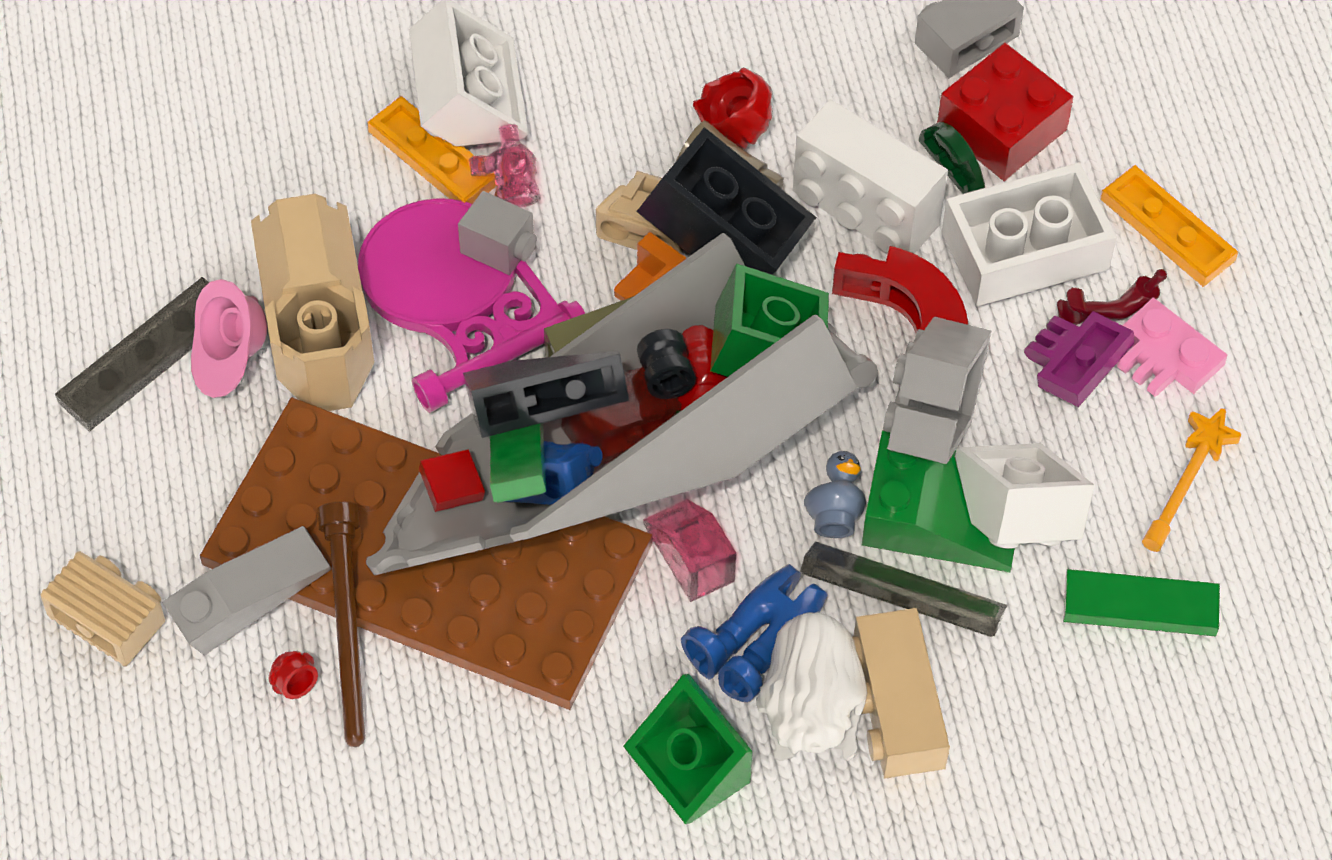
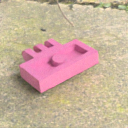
[1117,297,1228,397]

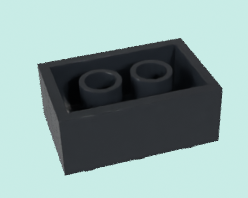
[636,127,817,275]

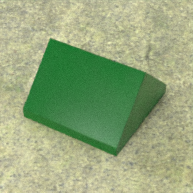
[623,674,753,824]

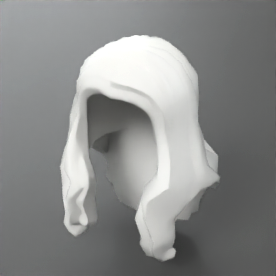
[756,612,867,761]

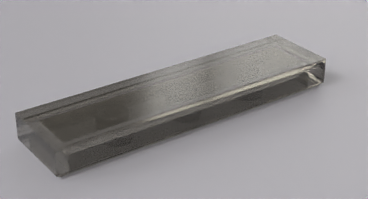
[55,277,209,432]
[800,541,1007,637]

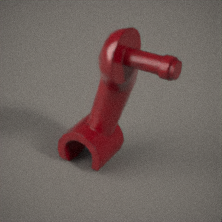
[1057,269,1167,325]

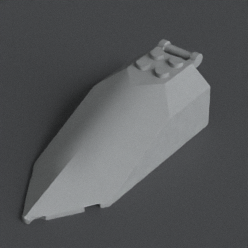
[366,233,878,575]

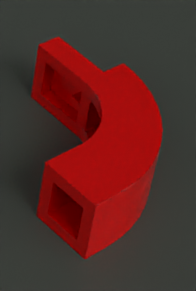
[832,246,968,333]

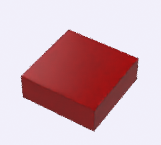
[419,449,485,512]

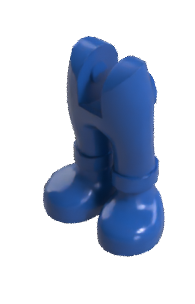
[681,564,828,702]

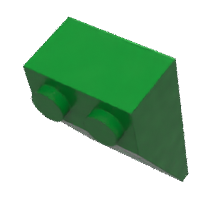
[862,430,1015,572]

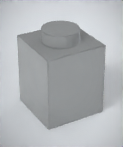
[458,191,537,275]

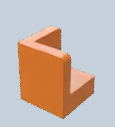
[614,232,686,301]

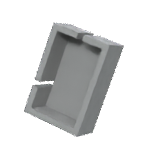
[883,317,992,464]

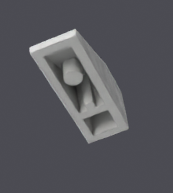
[162,526,332,655]

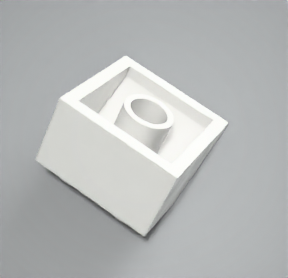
[955,443,1095,548]

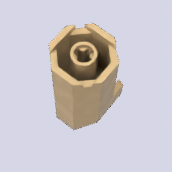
[251,194,374,411]

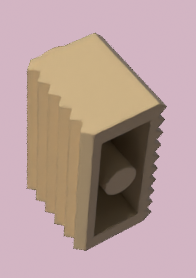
[40,551,165,667]

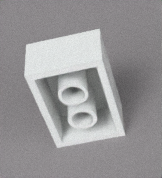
[792,99,948,254]
[942,162,1117,307]

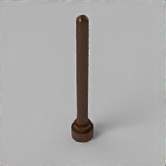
[317,502,365,747]

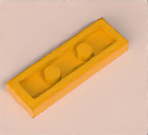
[367,96,499,204]
[1100,165,1238,287]

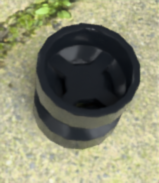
[637,329,696,399]

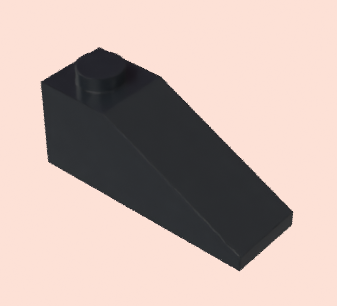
[463,351,630,438]

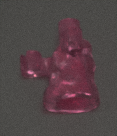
[469,124,541,207]

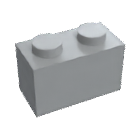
[915,0,1024,78]

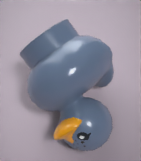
[804,451,866,538]

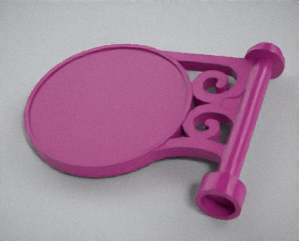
[358,198,585,413]

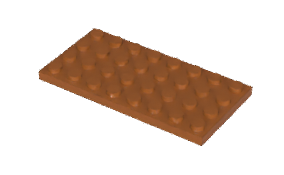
[199,397,653,710]

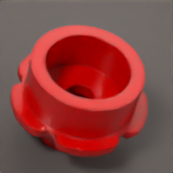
[268,651,318,699]

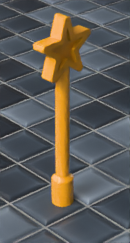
[1142,408,1241,552]

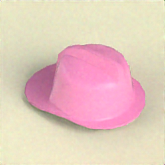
[191,279,267,398]

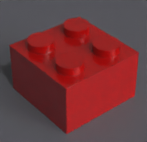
[937,42,1074,181]

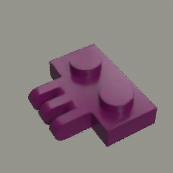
[1024,311,1134,407]

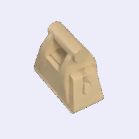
[596,171,682,254]

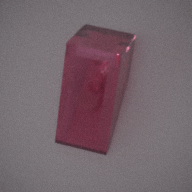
[643,499,736,602]

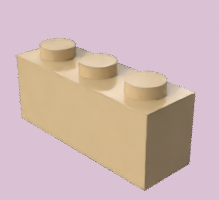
[852,608,950,779]

